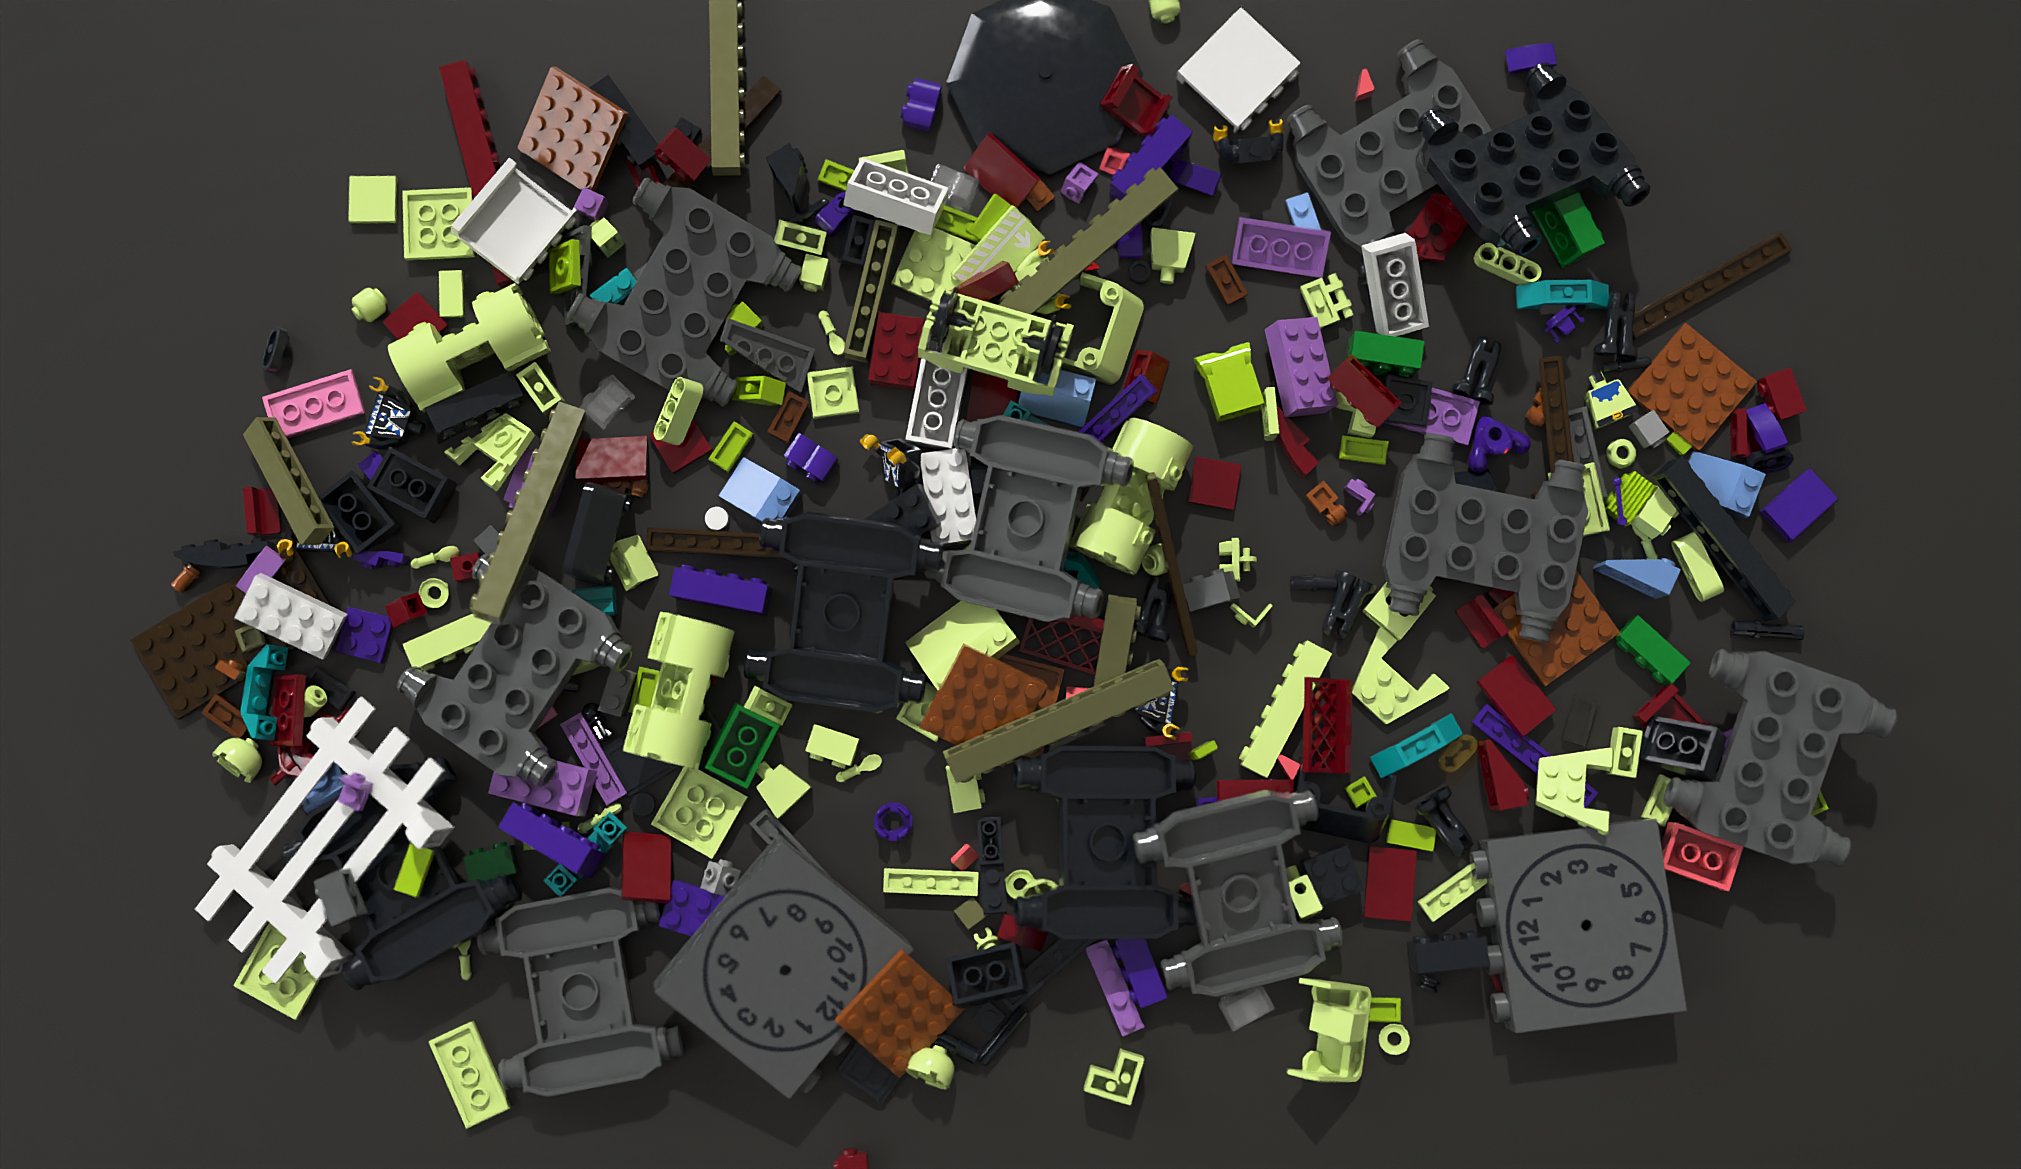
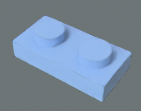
[1285,193,1321,230]

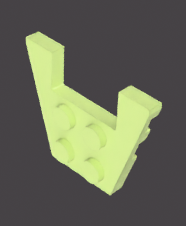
[444,413,535,492]
[1352,626,1450,724]
[1535,748,1613,835]

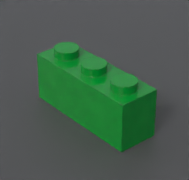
[1613,615,1691,684]

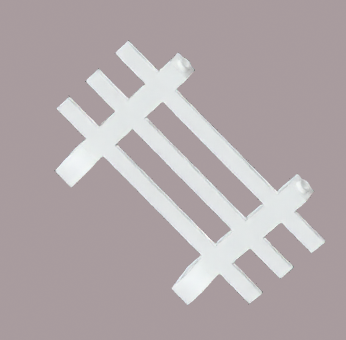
[195,697,454,984]

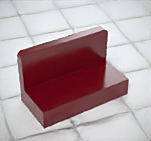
[1123,350,1169,403]
[1730,408,1760,458]
[243,487,282,536]
[1456,594,1510,648]
[1144,732,1193,761]

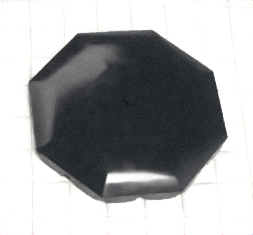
[946,0,1143,175]

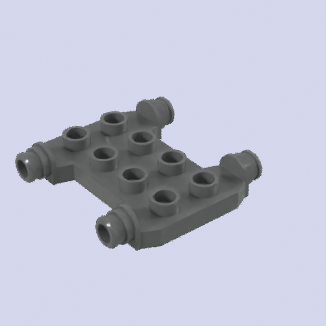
[1287,39,1492,255]
[567,177,802,407]
[924,415,1134,622]
[1382,433,1588,643]
[397,553,633,787]
[1664,649,1897,867]
[1133,790,1344,997]
[476,887,686,1097]

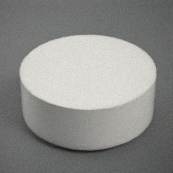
[705,507,729,531]

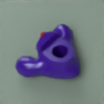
[1468,416,1531,473]

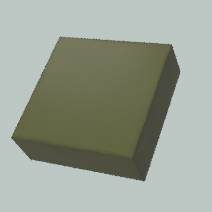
[235,625,267,653]
[954,896,987,930]

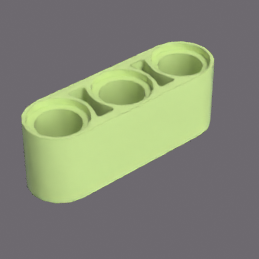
[1474,243,1541,285]
[654,377,703,445]
[1671,532,1724,602]

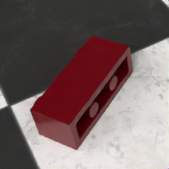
[1327,354,1402,428]

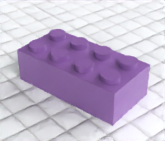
[1265,317,1338,417]
[488,761,597,817]

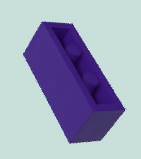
[1112,939,1167,1008]

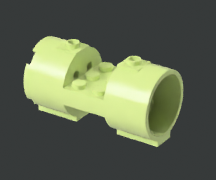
[388,283,551,412]
[1069,418,1194,575]
[623,612,735,769]

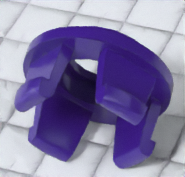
[1544,306,1585,343]
[874,802,913,841]

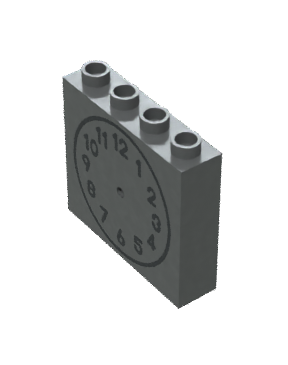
[1469,819,1687,1033]
[654,834,914,1099]

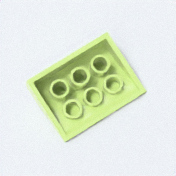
[905,601,1020,690]

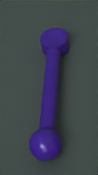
[1613,477,1627,526]

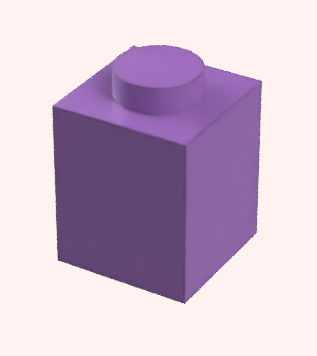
[574,187,609,221]

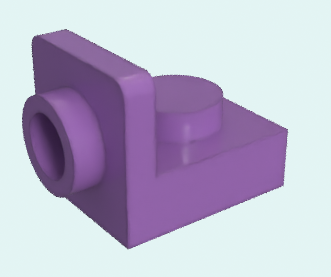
[1061,162,1098,204]
[338,772,373,811]

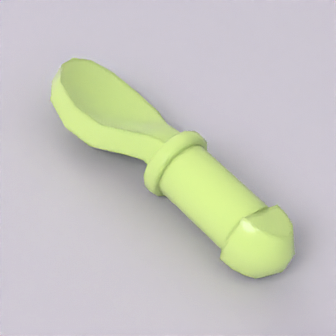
[818,311,845,356]
[1632,525,1658,559]
[411,546,459,569]
[836,754,882,782]
[577,802,622,834]
[458,940,472,980]

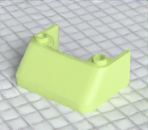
[1052,272,1144,385]
[1287,978,1371,1082]

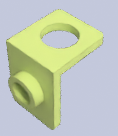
[1229,603,1273,628]

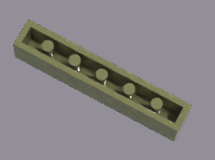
[843,220,899,363]
[243,417,334,545]

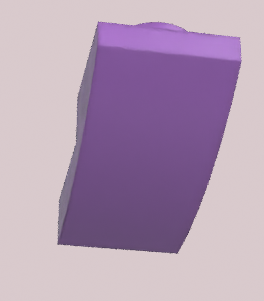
[236,545,286,593]

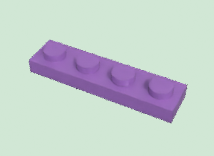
[560,712,628,805]
[1085,939,1144,1036]

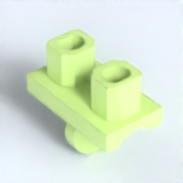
[1219,538,1257,582]

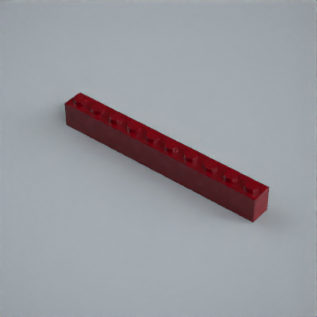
[439,60,528,288]

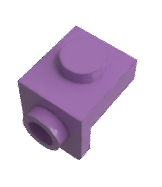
[1343,479,1375,516]

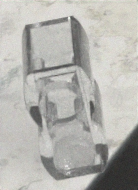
[930,164,980,211]

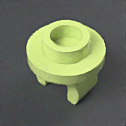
[974,927,999,950]

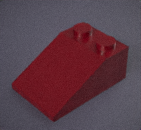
[1475,739,1530,810]
[1217,780,1294,802]

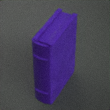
[1760,469,1838,543]

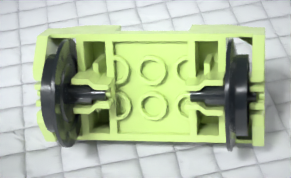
[918,286,1074,397]

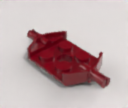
[1406,194,1468,263]
[269,707,350,786]

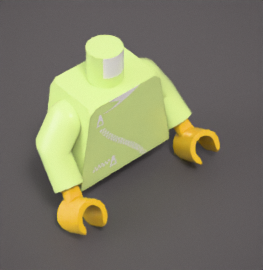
[1005,241,1071,315]

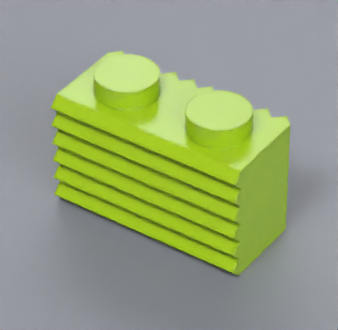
[1604,471,1657,527]

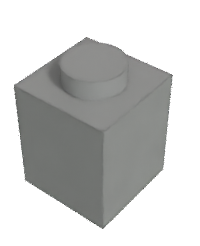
[1628,410,1669,449]

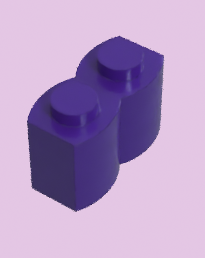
[900,78,942,132]
[784,433,839,483]

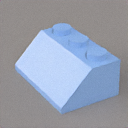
[1018,368,1096,428]

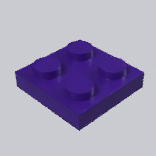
[335,607,393,663]

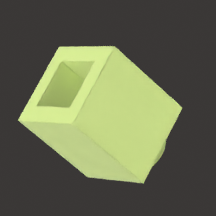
[799,254,830,292]

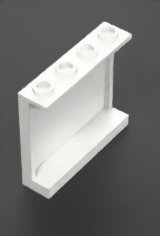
[1176,8,1300,133]
[450,158,577,284]

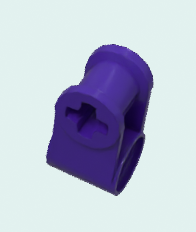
[814,192,856,237]

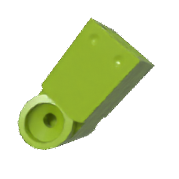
[1193,342,1264,423]

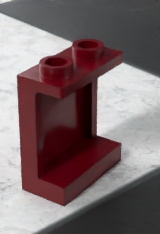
[1100,64,1172,137]
[1633,684,1711,730]

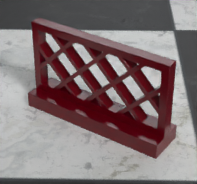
[1019,616,1104,675]
[1303,677,1352,774]

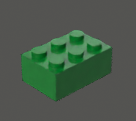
[1533,192,1605,269]
[1345,331,1424,378]
[703,703,780,789]

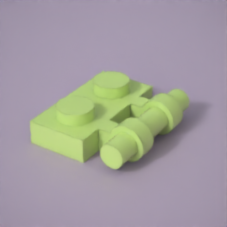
[1300,273,1354,329]

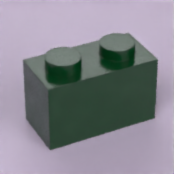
[463,842,521,882]

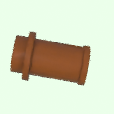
[171,563,201,593]

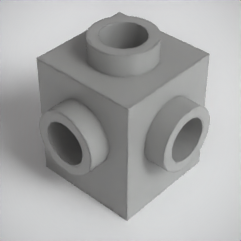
[700,859,741,896]

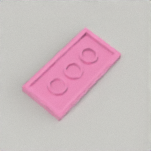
[262,369,366,439]

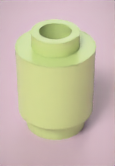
[304,686,327,717]

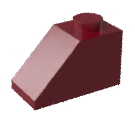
[997,913,1048,951]

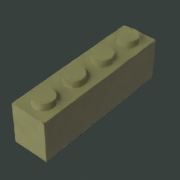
[1094,594,1141,686]

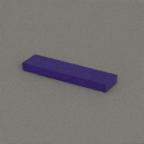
[1078,374,1157,443]

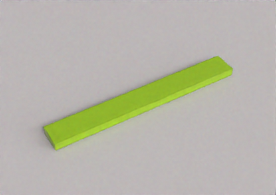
[817,160,980,244]

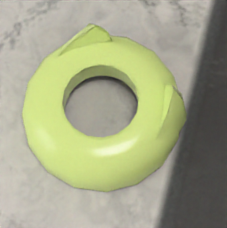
[1606,439,1636,469]
[419,578,449,608]
[1005,870,1035,899]
[1379,1024,1410,1055]

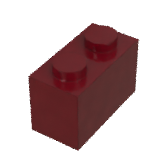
[653,128,711,182]
[1757,367,1807,422]

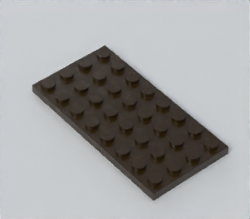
[130,546,333,720]

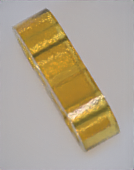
[1438,735,1477,772]

